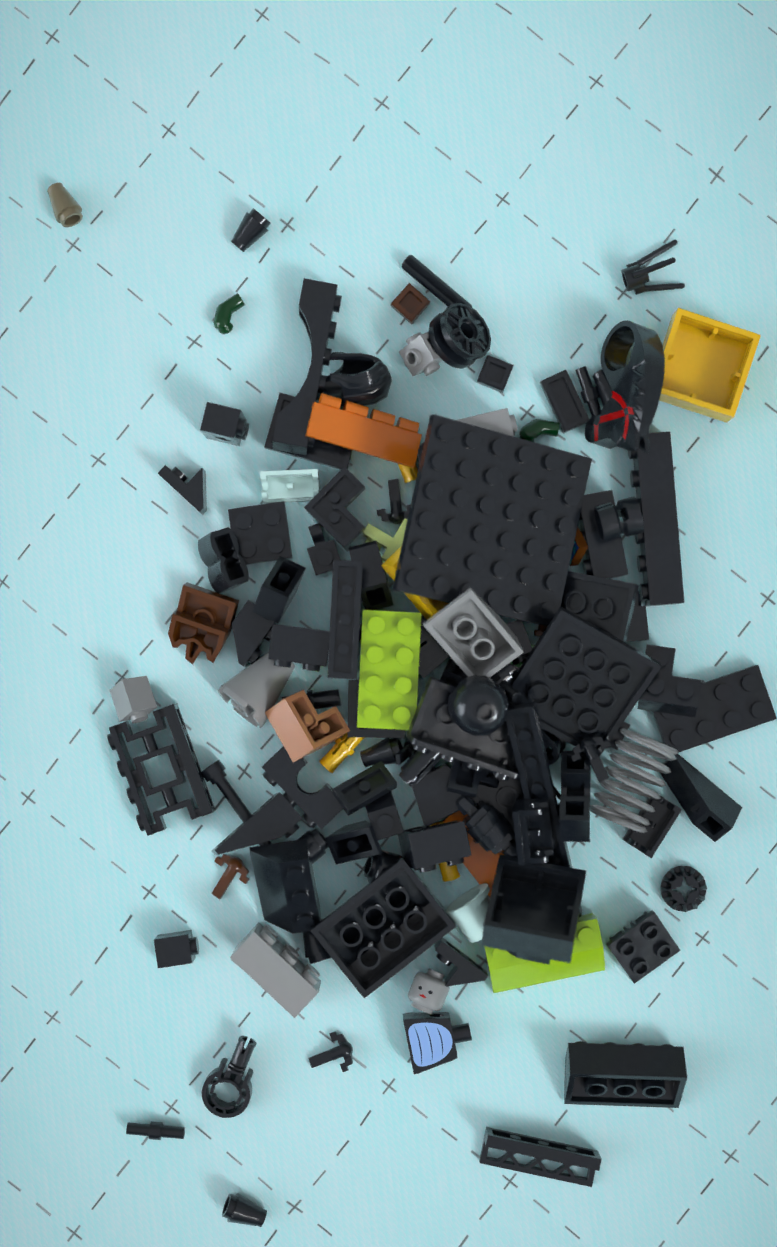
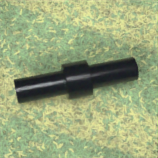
[575,366,602,416]
[126,1121,185,1140]

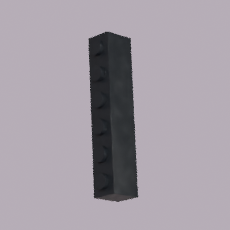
[628,432,684,607]

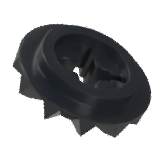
[661,866,707,912]

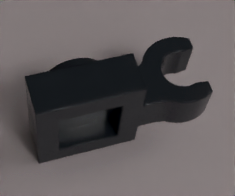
[307,523,341,576]

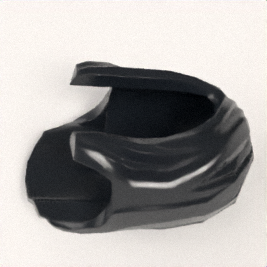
[317,352,392,407]

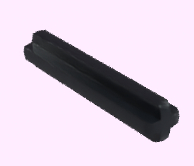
[402,255,472,307]

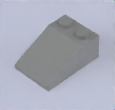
[423,588,524,678]

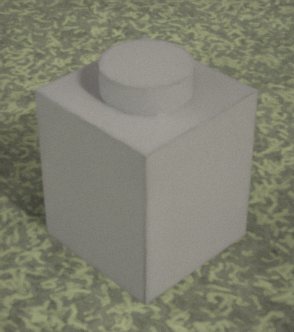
[110,676,157,723]

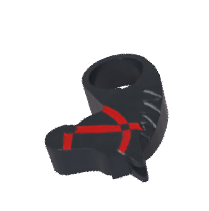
[585,320,665,453]

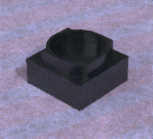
[482,854,586,964]

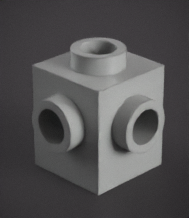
[399,332,442,376]

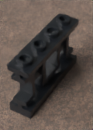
[107,703,216,836]

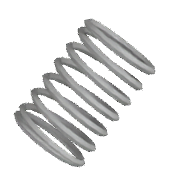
[590,728,679,833]

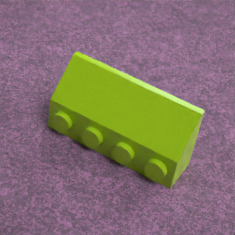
[484,913,605,993]

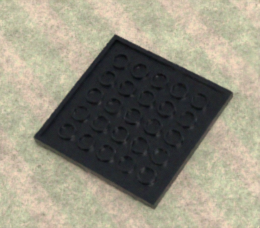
[392,414,592,626]

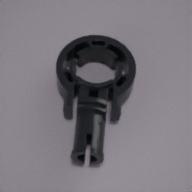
[202,1036,257,1118]

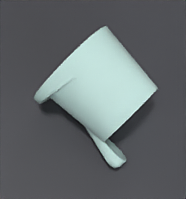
[446,883,490,943]

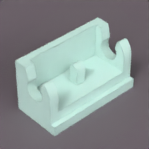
[260,469,320,503]

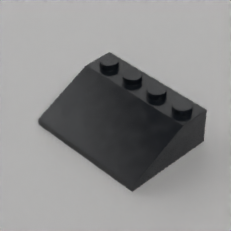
[310,858,456,998]

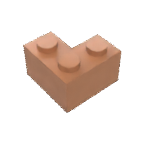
[265,690,350,763]

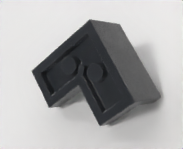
[304,467,366,552]

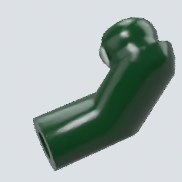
[213,293,245,334]
[519,419,560,442]

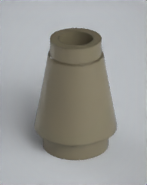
[47,183,83,227]

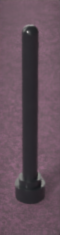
[201,760,272,846]

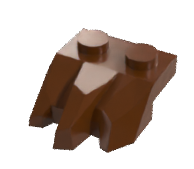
[168,582,239,665]

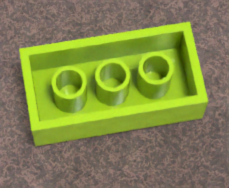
[357,610,421,730]

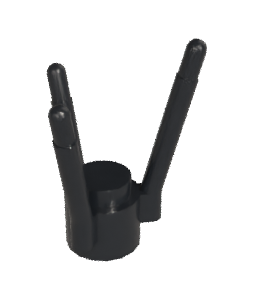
[621,240,685,295]

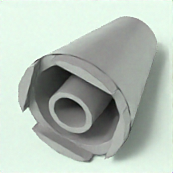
[217,652,295,728]

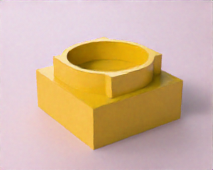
[659,308,761,423]

